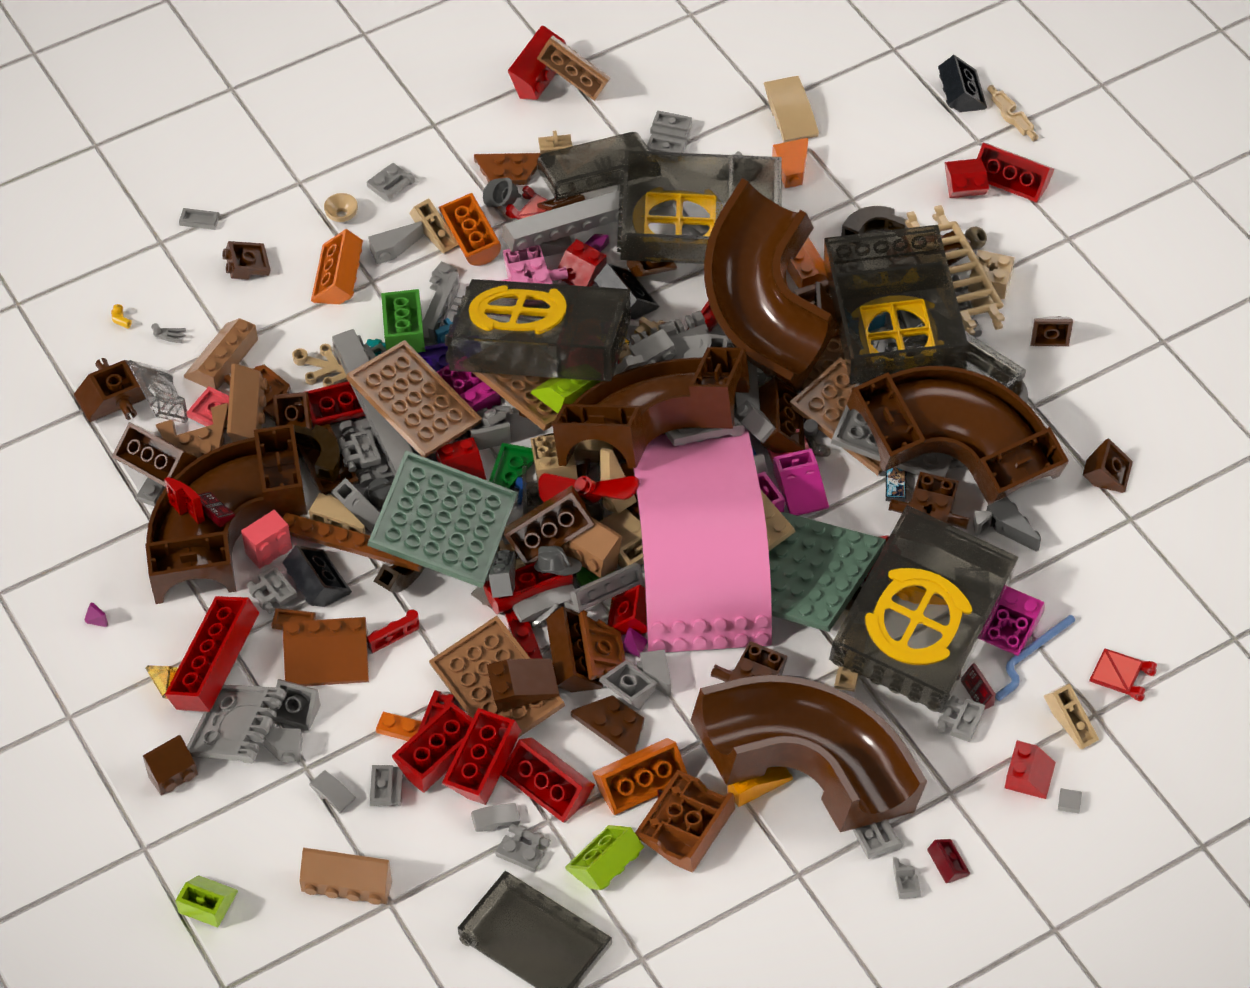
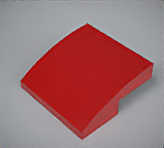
[164,477,205,524]

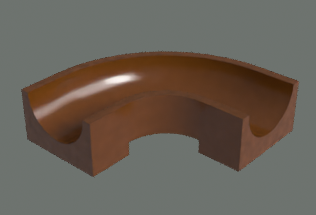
[704,178,838,393]
[552,347,750,468]
[847,366,1069,505]
[145,424,307,604]
[690,675,927,833]

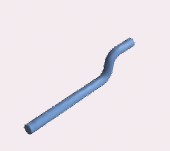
[995,615,1075,701]

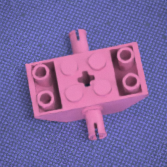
[492,245,568,307]

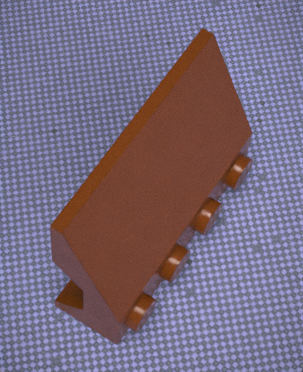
[283,617,369,686]
[635,770,735,873]

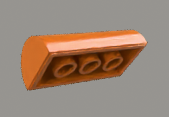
[438,193,501,266]

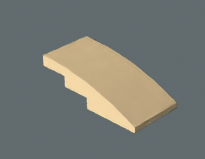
[763,75,819,143]

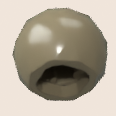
[964,226,987,250]

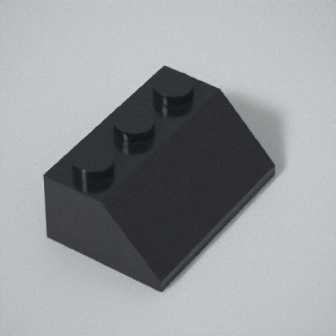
[938,54,987,112]
[594,263,660,320]
[282,545,352,607]

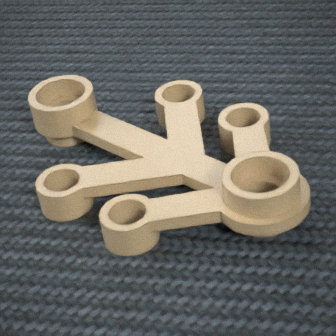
[292,343,346,387]

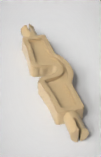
[987,85,1039,142]

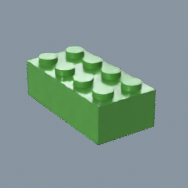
[381,289,425,353]

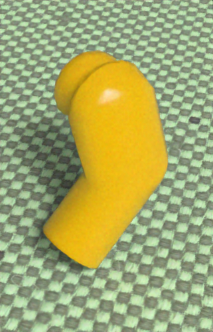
[111,304,132,329]

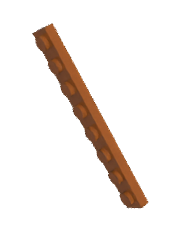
[283,513,423,572]

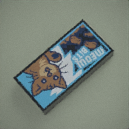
[885,467,906,502]

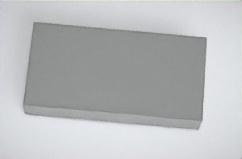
[179,208,220,230]

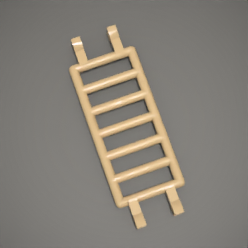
[905,205,1005,336]

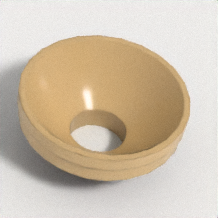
[324,193,358,222]

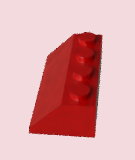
[508,26,566,100]
[977,143,1055,203]
[392,702,473,793]
[442,708,522,805]
[501,737,595,823]

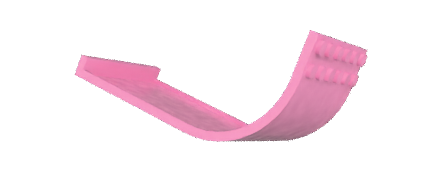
[633,429,772,652]

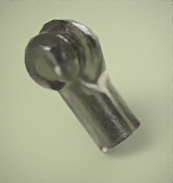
[806,436,831,457]

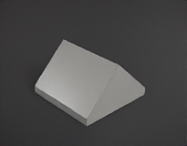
[467,419,511,450]
[599,660,658,710]
[272,679,321,730]

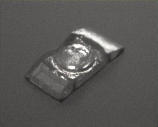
[128,360,188,424]

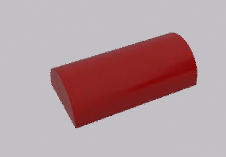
[305,381,365,428]
[483,562,573,614]

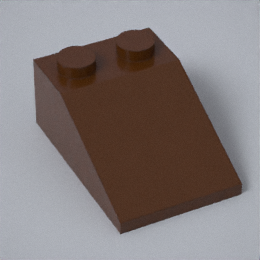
[487,658,560,712]

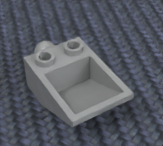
[670,334,728,360]

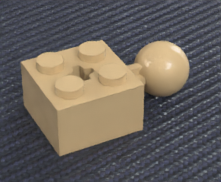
[968,249,1015,308]

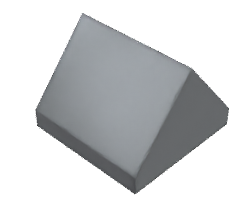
[973,510,992,536]

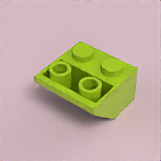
[175,875,238,928]

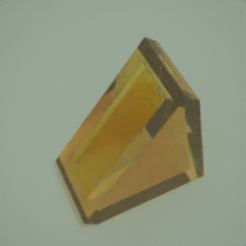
[145,665,178,699]

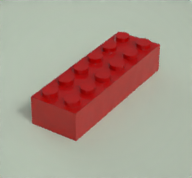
[165,596,259,712]

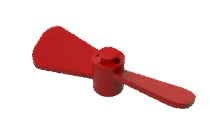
[538,473,640,502]

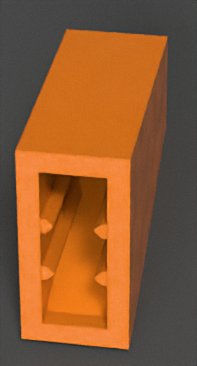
[772,138,809,188]

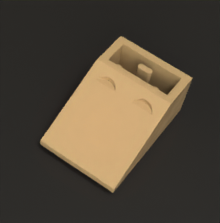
[530,435,578,489]
[600,509,644,568]

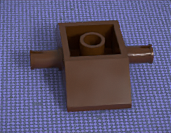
[74,358,161,423]
[888,472,970,549]
[711,641,788,682]

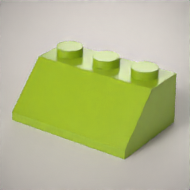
[531,363,602,413]
[565,825,644,890]

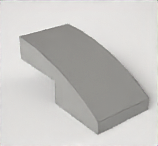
[309,770,356,813]
[471,803,521,832]

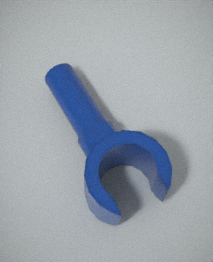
[515,477,528,505]

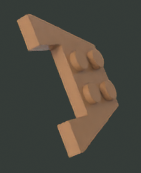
[156,403,229,458]

